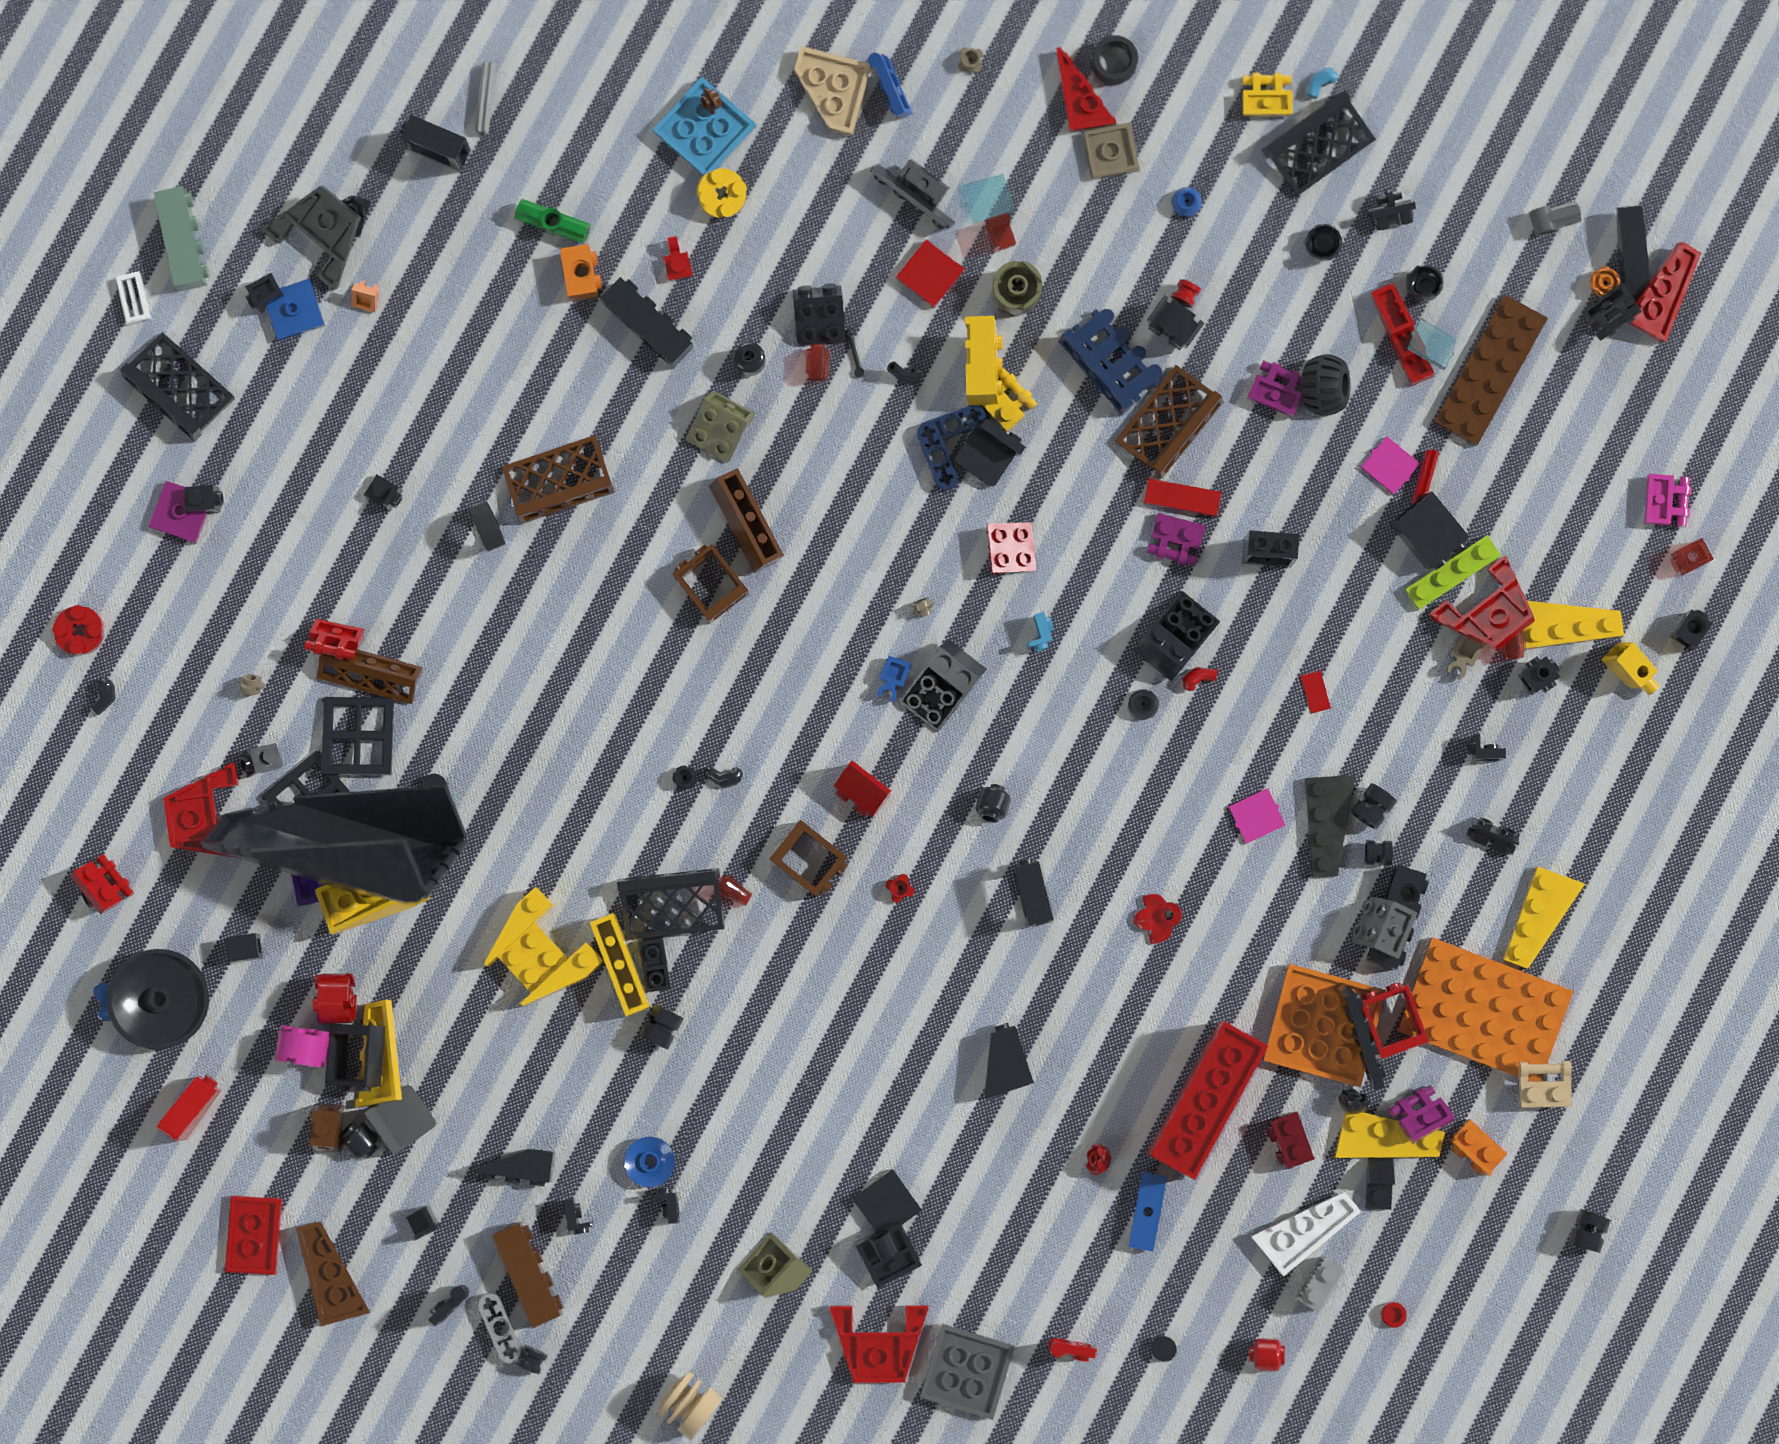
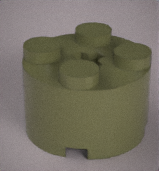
[992,261,1042,316]

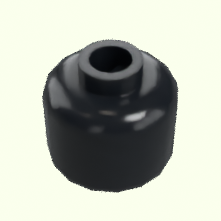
[733,342,766,377]
[975,784,1011,823]
[340,1122,378,1159]

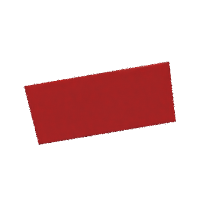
[1301,670,1331,714]

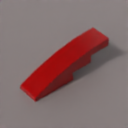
[1371,283,1435,386]

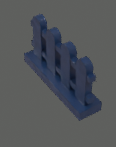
[1058,309,1162,416]

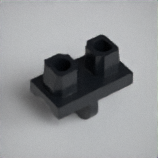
[1367,187,1416,231]

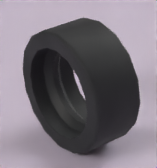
[1091,35,1138,85]
[469,501,506,552]

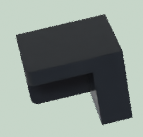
[226,933,263,963]
[406,1205,441,1240]

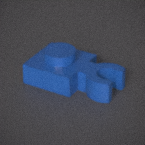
[878,655,912,703]

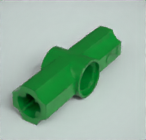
[514,198,591,245]

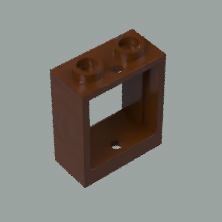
[673,544,749,624]
[769,820,848,897]

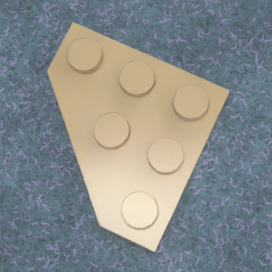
[794,46,871,136]

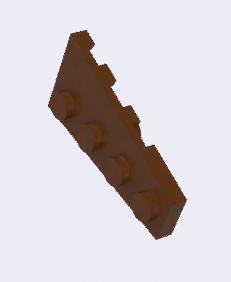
[296,1221,370,1327]

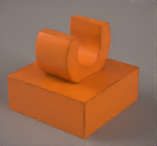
[351,281,378,313]

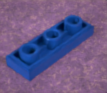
[1128,1172,1168,1252]

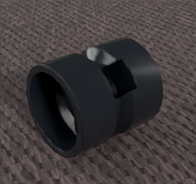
[1350,783,1397,830]
[640,1004,684,1050]
[1569,1209,1612,1253]

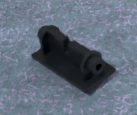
[1466,817,1520,855]

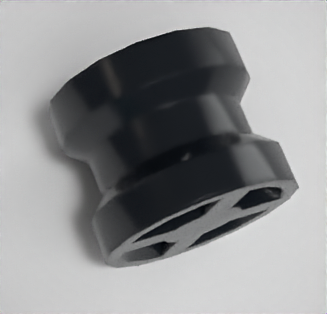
[517,1345,548,1374]

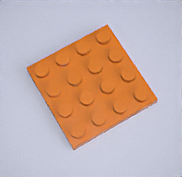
[1263,964,1386,1087]

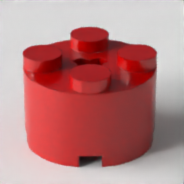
[313,973,357,1024]

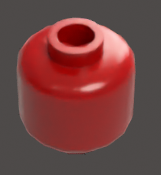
[1249,1338,1285,1372]

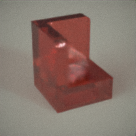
[984,212,1016,253]

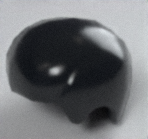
[1305,224,1343,262]
[1406,265,1444,302]

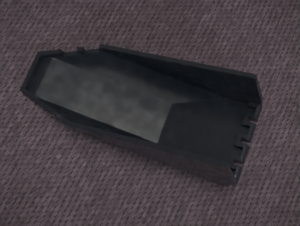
[201,785,467,903]

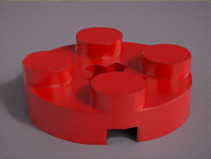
[52,605,104,655]

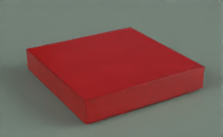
[896,239,965,308]

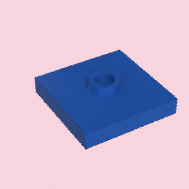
[266,278,325,341]

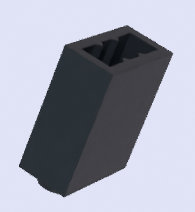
[1389,491,1470,570]

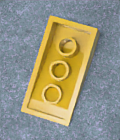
[315,885,430,935]

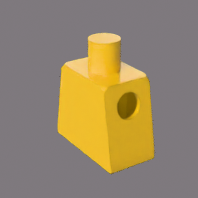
[1601,642,1660,695]

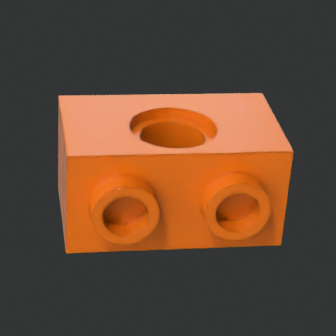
[560,244,602,302]

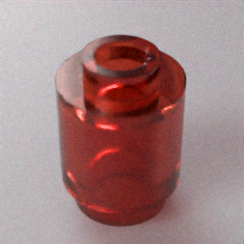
[805,344,830,381]
[1501,631,1526,660]

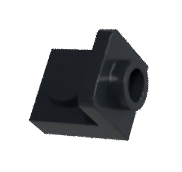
[245,273,284,313]
[364,474,403,511]
[1467,734,1506,761]
[651,1188,680,1224]
[564,1198,594,1235]

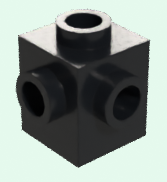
[1518,656,1560,696]

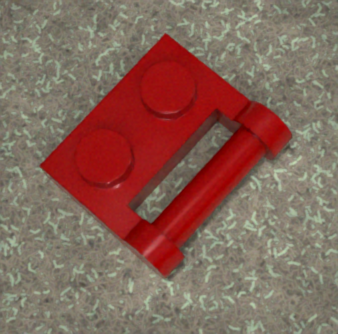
[1048,1338,1097,1362]

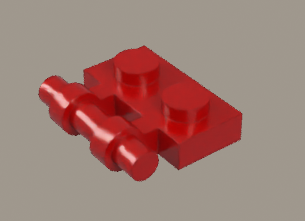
[304,619,364,660]
[70,854,134,915]

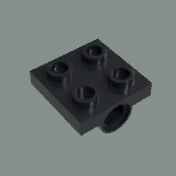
[855,1220,922,1288]

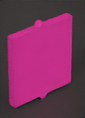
[1361,436,1420,495]
[1229,788,1285,844]

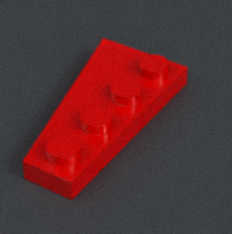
[1627,242,1702,342]

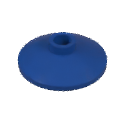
[624,1136,675,1187]

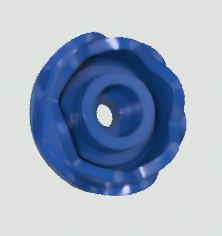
[1171,187,1202,217]

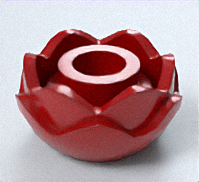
[1086,1144,1111,1175]

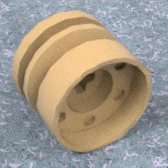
[657,1371,723,1440]

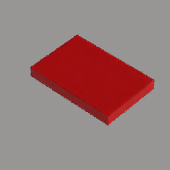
[225,1195,282,1275]

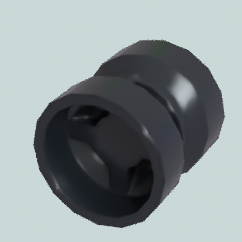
[1364,840,1393,866]

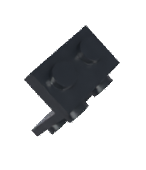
[793,283,846,346]
[954,418,1026,487]

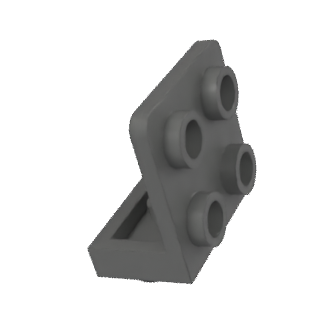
[365,1085,437,1154]

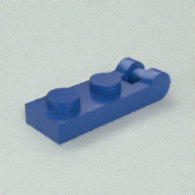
[868,52,913,118]

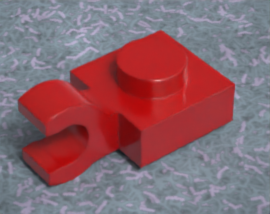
[663,235,693,282]

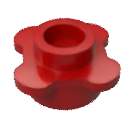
[886,874,914,903]

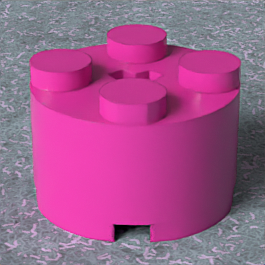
[274,1025,329,1067]

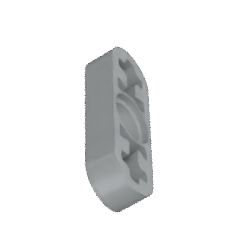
[478,1293,522,1364]

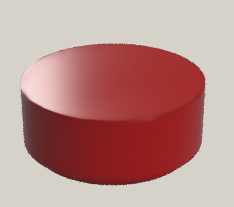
[1381,1302,1407,1328]

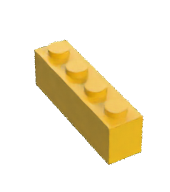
[590,913,651,1017]

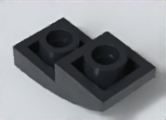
[638,936,671,993]

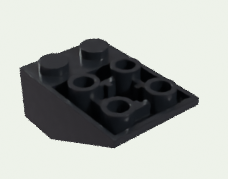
[1133,591,1221,682]
[899,639,987,732]

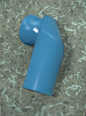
[1306,68,1338,99]

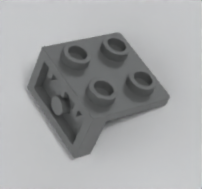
[1352,897,1418,959]

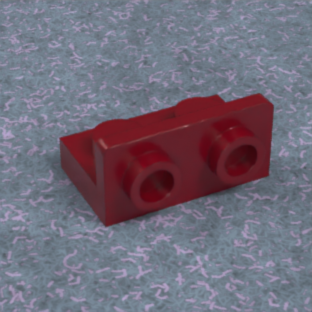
[1266,1111,1315,1170]

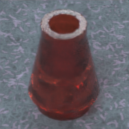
[713,874,752,906]

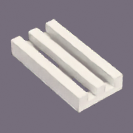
[115,271,152,326]

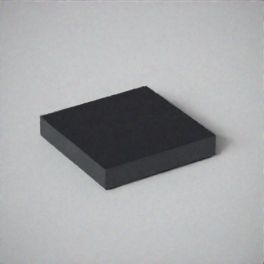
[852,1169,922,1232]

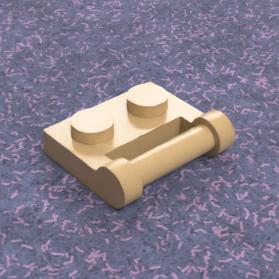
[1518,1061,1572,1107]

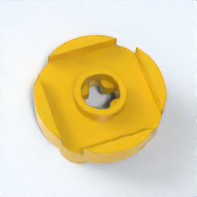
[696,168,747,218]

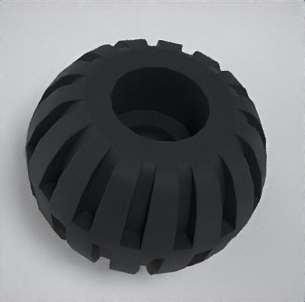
[1301,354,1351,416]

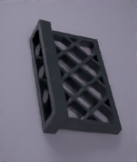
[1261,90,1376,197]
[120,332,235,442]
[617,868,725,940]

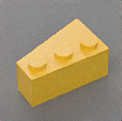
[965,316,1003,405]

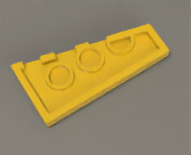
[355,1000,402,1108]
[1334,1111,1445,1158]

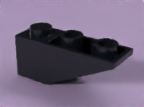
[474,1149,556,1187]

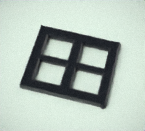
[321,697,397,775]
[262,750,351,807]

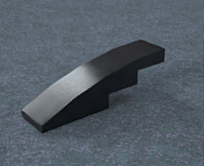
[1616,205,1650,309]

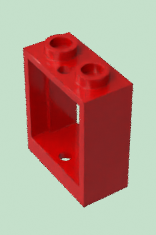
[1361,982,1429,1059]

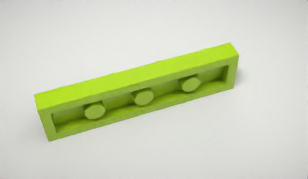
[1404,535,1501,610]

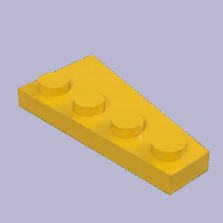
[1522,601,1624,650]
[1503,866,1585,969]

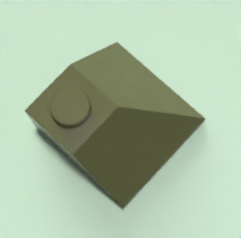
[737,1232,813,1298]

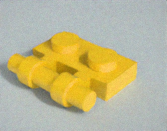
[1242,73,1293,117]
[981,368,1038,433]

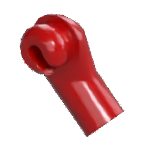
[1182,667,1217,691]

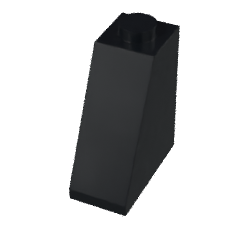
[984,1023,1034,1099]

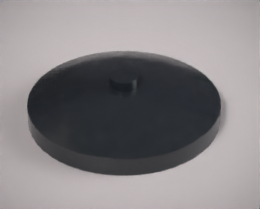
[106,949,209,1050]

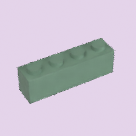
[154,186,210,292]

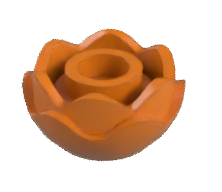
[1590,267,1621,297]

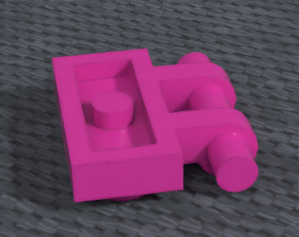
[1644,474,1692,527]

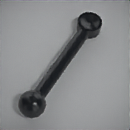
[845,328,865,378]

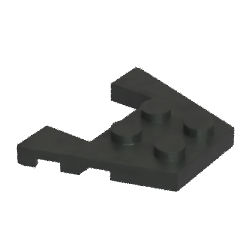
[261,186,360,290]

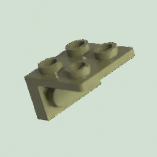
[686,390,756,463]

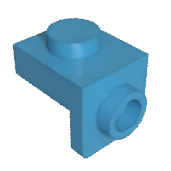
[1027,612,1054,652]

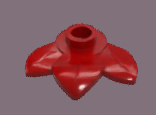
[1133,894,1182,944]

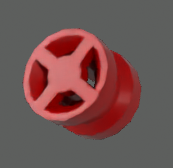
[1171,279,1201,308]

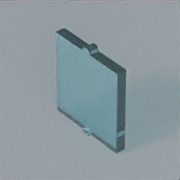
[962,174,1014,224]
[1408,318,1457,370]

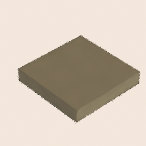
[1082,122,1140,181]

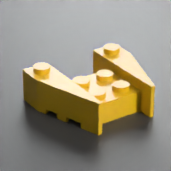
[484,887,605,1006]

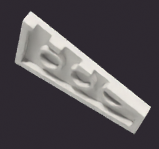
[1251,1192,1361,1276]

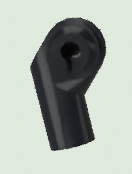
[887,361,923,384]
[91,677,116,715]
[704,767,743,788]

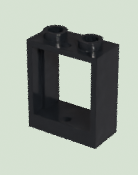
[400,115,471,172]
[1242,530,1299,567]
[1013,858,1054,928]
[325,1024,385,1092]

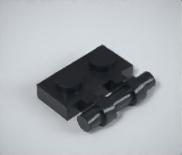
[1582,282,1642,341]
[428,1284,470,1327]

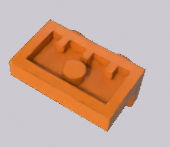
[1448,1119,1508,1176]

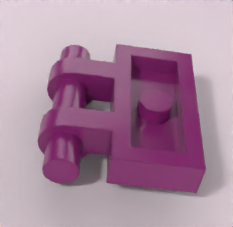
[1247,360,1302,418]
[1147,513,1206,566]
[1388,1085,1455,1144]

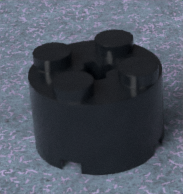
[1147,295,1204,351]

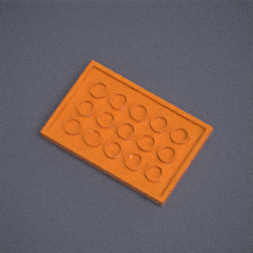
[1397,937,1574,1082]

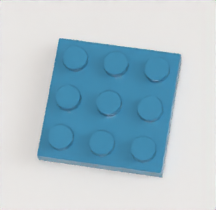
[653,77,757,176]

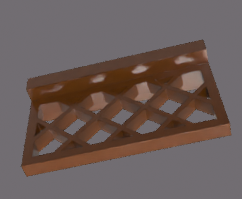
[1115,365,1223,479]
[502,435,615,524]

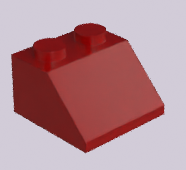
[834,760,891,818]

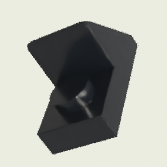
[1365,1157,1395,1210]

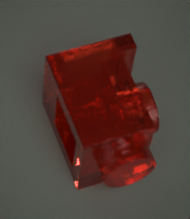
[1670,538,1714,576]

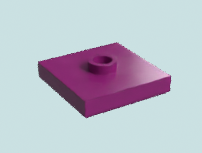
[149,481,209,544]

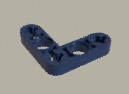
[917,405,985,491]

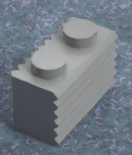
[1296,1256,1346,1313]

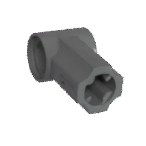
[1529,201,1582,237]

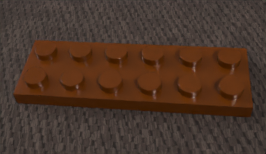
[1433,294,1548,446]

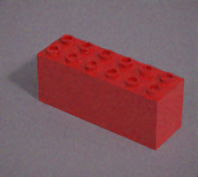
[1146,1021,1268,1180]

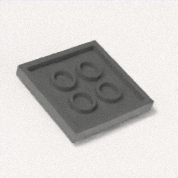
[920,1323,1015,1420]

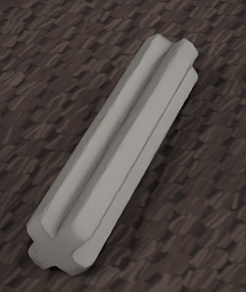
[475,62,496,134]

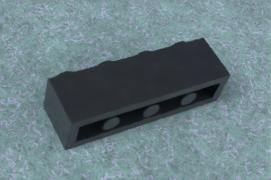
[600,277,693,369]

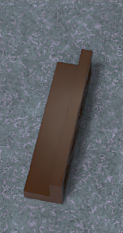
[317,644,423,704]

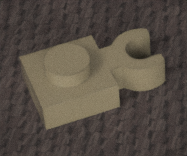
[1446,634,1484,680]

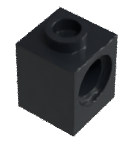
[1670,609,1713,650]

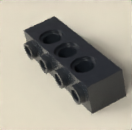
[1366,865,1429,970]

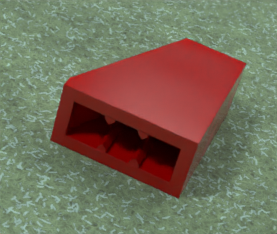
[156,1075,222,1141]

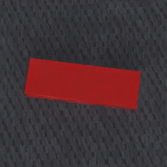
[1144,478,1221,517]

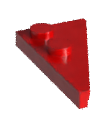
[1056,47,1117,133]

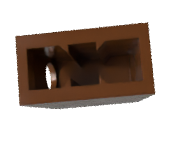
[309,1103,344,1153]

